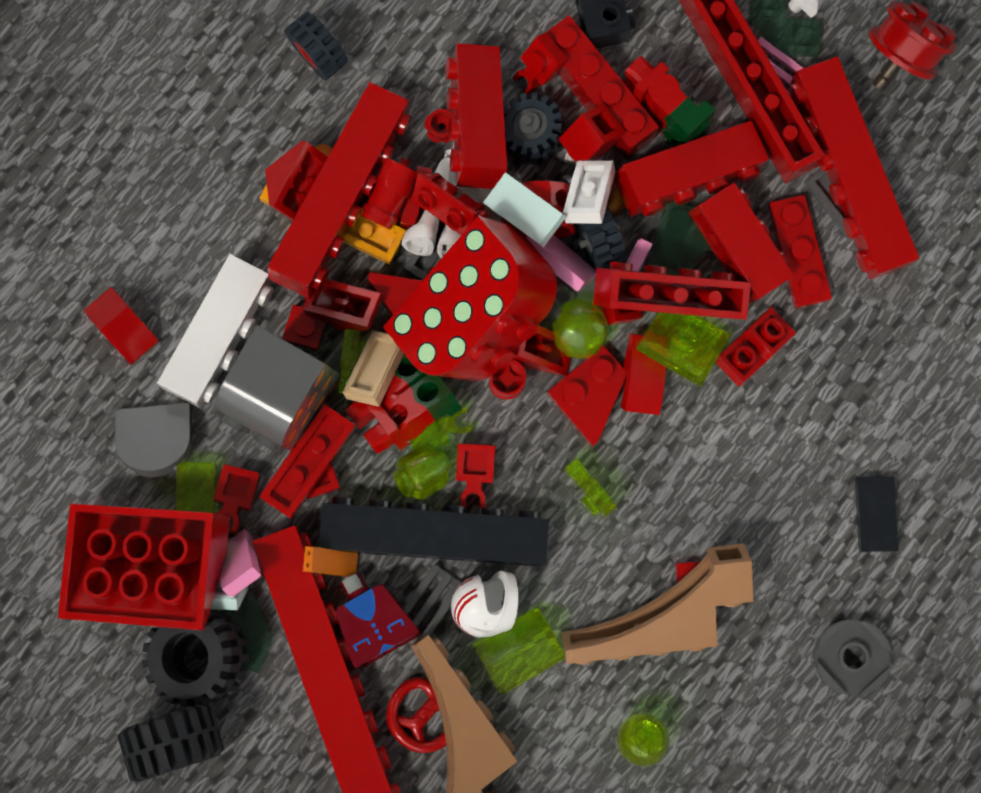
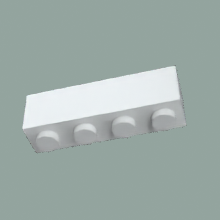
[157,254,274,409]

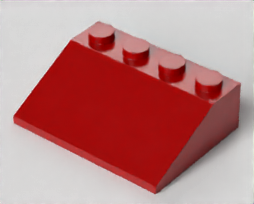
[58,503,230,630]

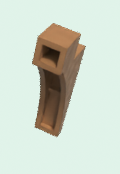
[561,544,754,665]
[410,635,518,793]

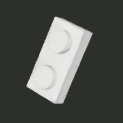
[563,160,615,224]

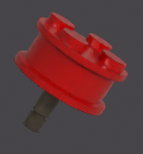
[868,1,957,91]

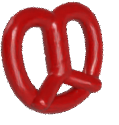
[386,677,446,753]

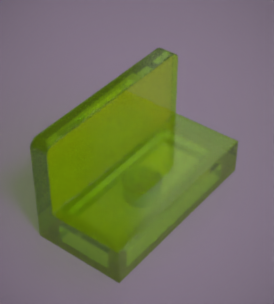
[472,607,565,695]

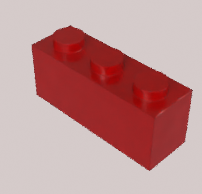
[688,182,794,303]

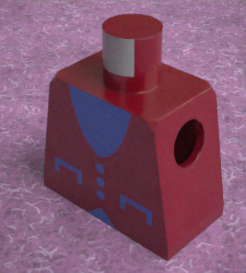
[335,573,422,670]

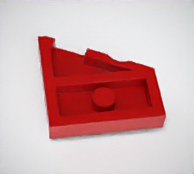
[547,345,627,448]

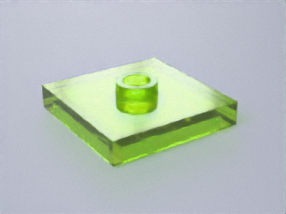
[636,312,730,387]

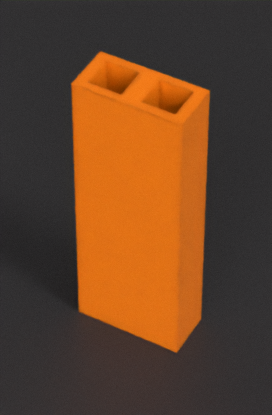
[303,546,358,577]

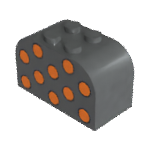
[214,324,343,453]

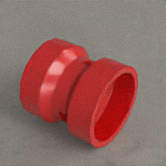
[488,359,526,400]

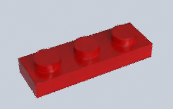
[768,195,832,309]
[259,404,356,519]

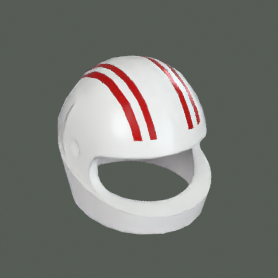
[451,571,518,638]

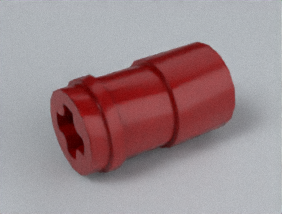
[361,157,418,230]

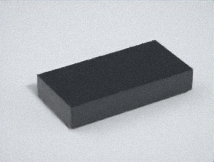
[855,476,899,553]

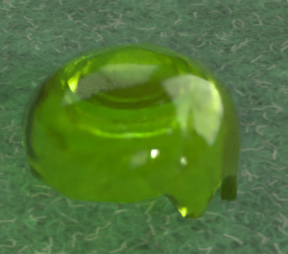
[552,298,609,359]

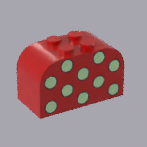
[383,216,557,381]

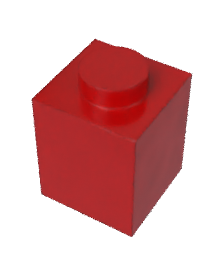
[558,104,626,163]

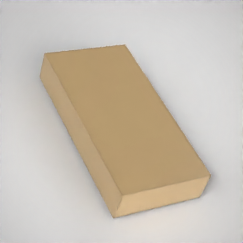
[342,330,404,407]

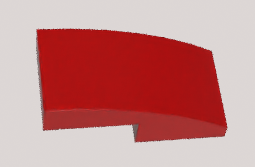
[714,307,796,387]
[621,333,667,415]

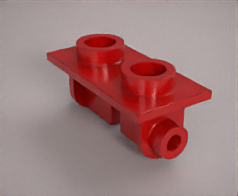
[412,172,488,235]

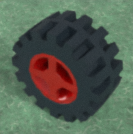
[284,11,349,81]

